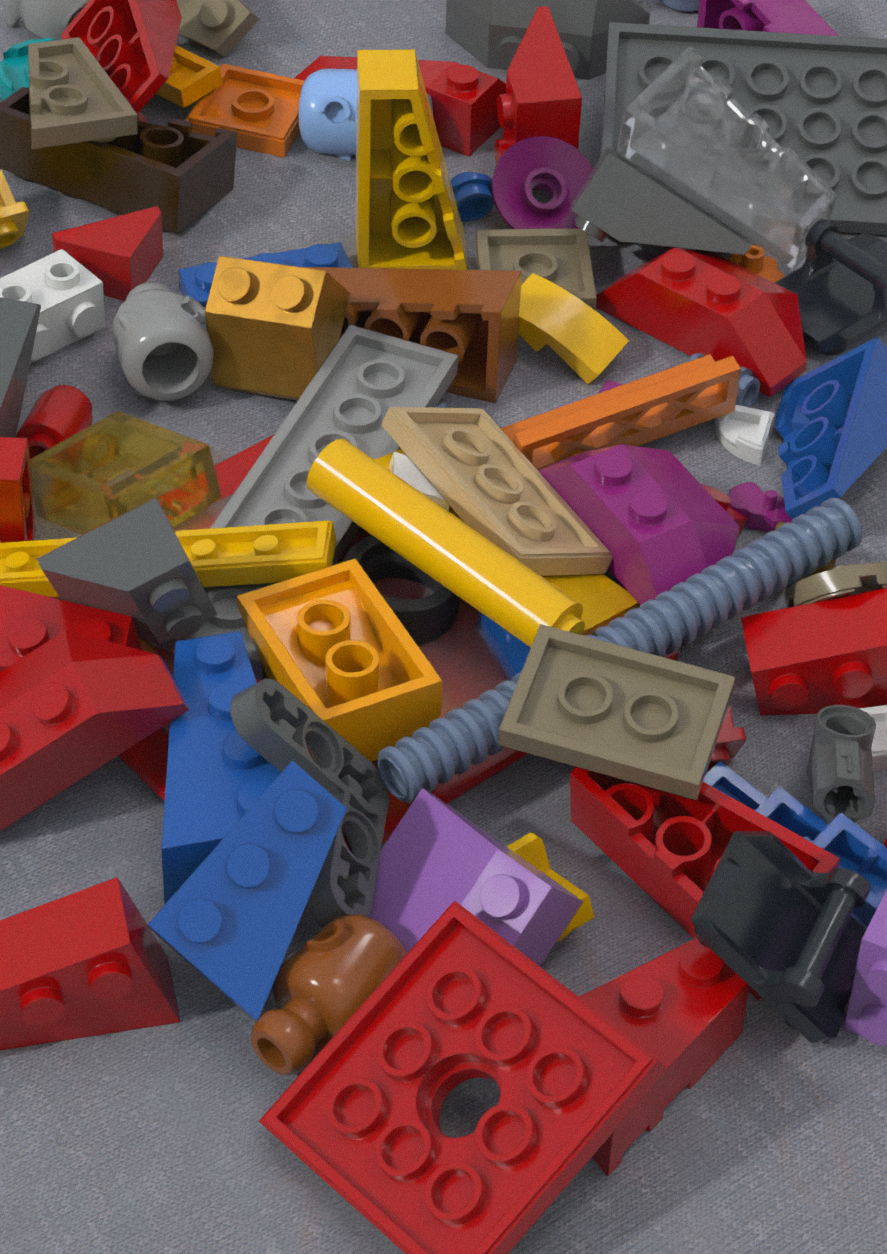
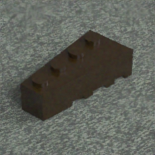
[0,87,237,234]

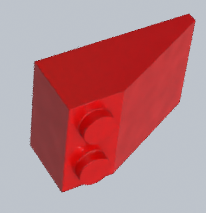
[495,6,582,191]

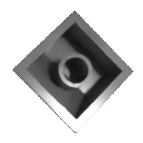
[37,498,218,645]

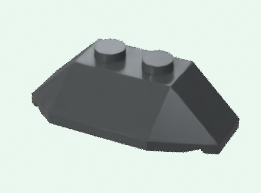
[445,0,651,80]

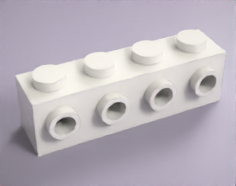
[0,249,106,364]

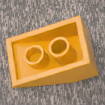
[237,559,442,761]

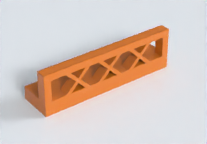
[500,354,741,470]

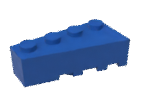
[161,631,281,904]

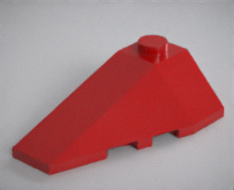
[61,0,182,114]

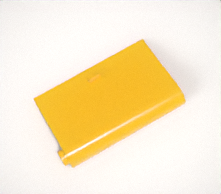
[306,438,640,648]

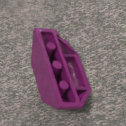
[538,444,740,605]

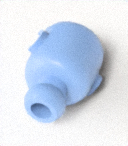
[299,69,433,161]

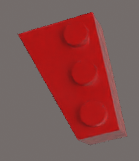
[579,938,750,1176]

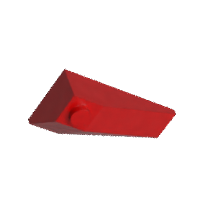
[294,55,506,157]

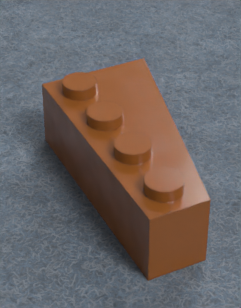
[302,267,522,404]

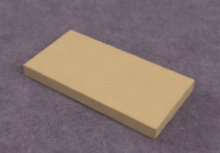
[381,407,613,576]

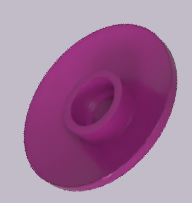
[491,136,593,229]

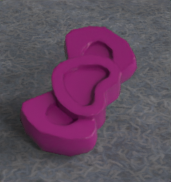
[727,482,792,534]

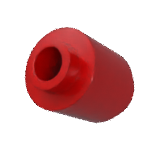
[16,385,93,471]

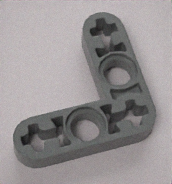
[230,678,389,928]

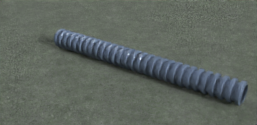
[378,498,862,804]

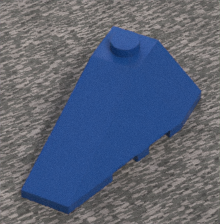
[775,337,887,520]

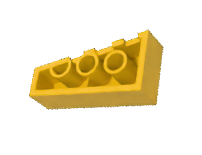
[355,49,468,270]

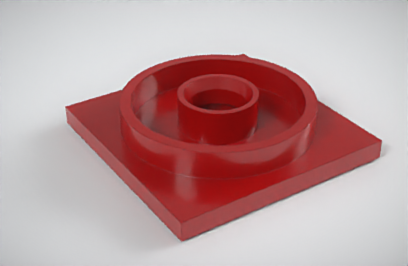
[258,900,667,1254]

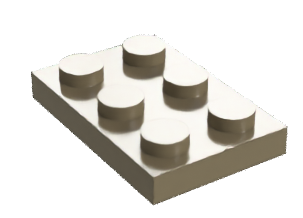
[498,624,735,800]

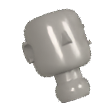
[113,282,214,401]

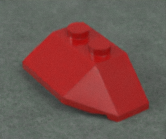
[596,248,807,397]
[0,630,189,831]

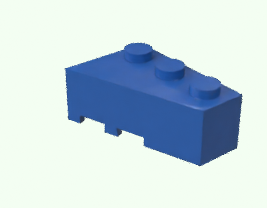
[146,760,347,1021]

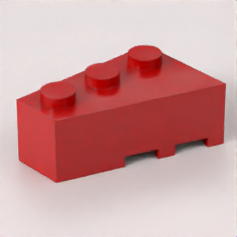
[0,877,181,1051]

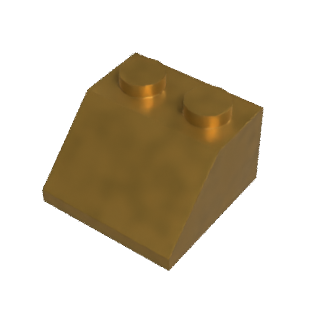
[205,256,351,401]

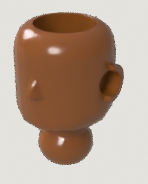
[250,914,408,1075]

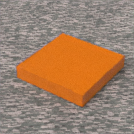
[185,64,304,158]

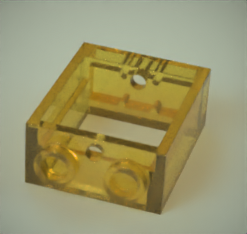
[30,411,222,535]

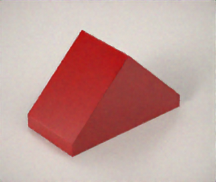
[52,206,163,301]

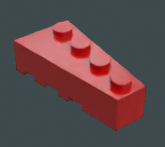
[570,767,840,1001]

